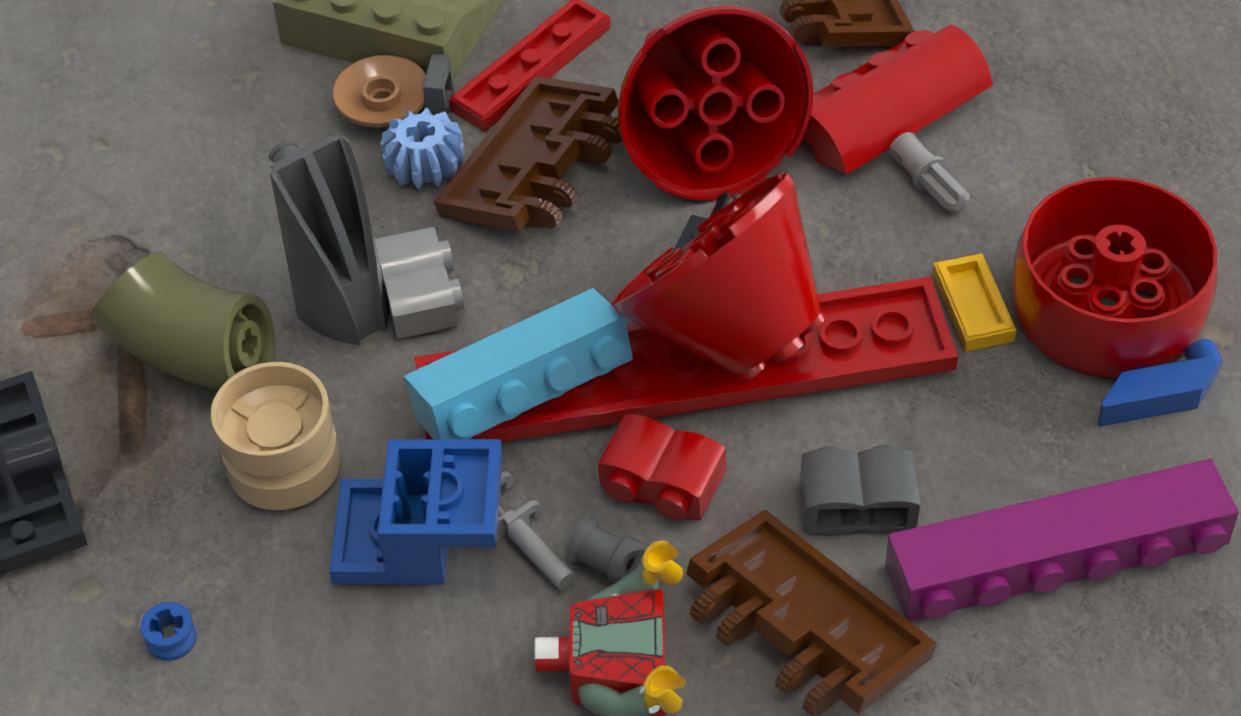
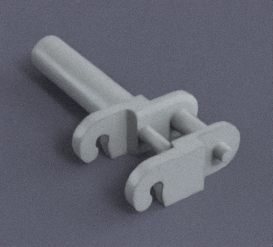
[496,471,576,590]

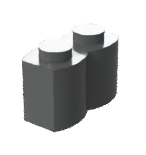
[800,445,920,535]

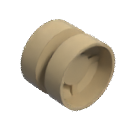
[211,362,341,510]

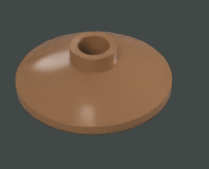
[333,55,426,127]

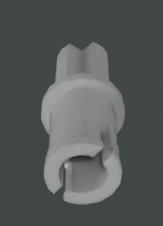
[889,132,970,214]

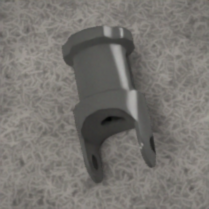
[566,517,650,584]

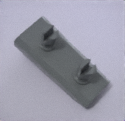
[268,134,389,345]

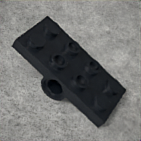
[0,371,88,575]

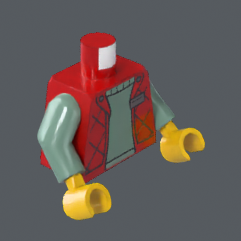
[535,540,686,716]

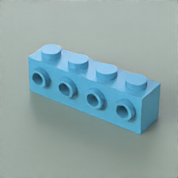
[404,288,633,439]

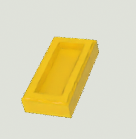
[932,253,1017,352]

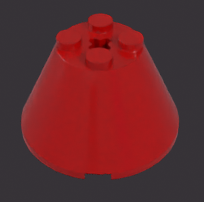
[618,6,813,200]
[611,172,827,384]

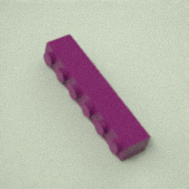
[885,458,1239,621]

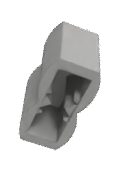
[375,227,464,339]

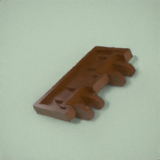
[779,0,915,47]
[433,76,622,232]
[686,510,937,716]

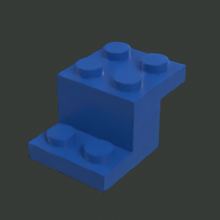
[329,439,503,584]

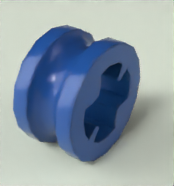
[140,602,197,661]

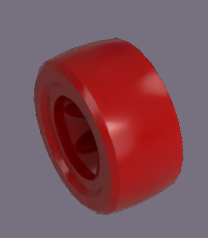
[1012,177,1218,378]

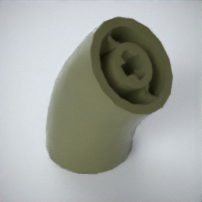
[89,251,275,391]

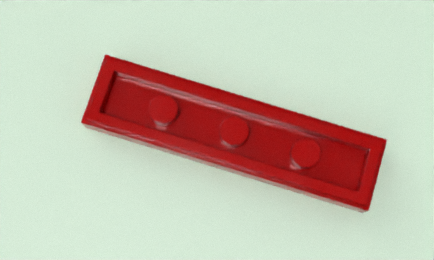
[449,0,611,132]

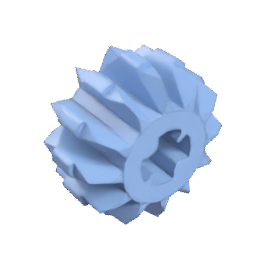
[381,107,465,191]

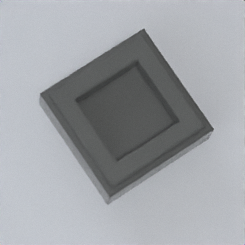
[423,53,455,116]

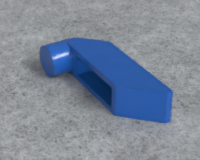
[1097,339,1223,427]

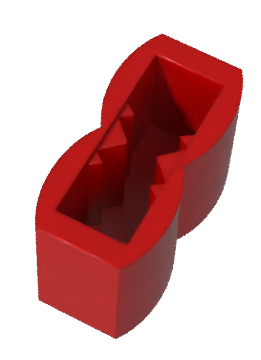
[597,414,727,520]

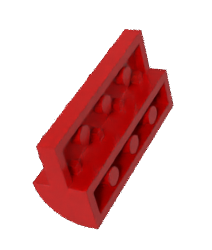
[802,24,993,175]

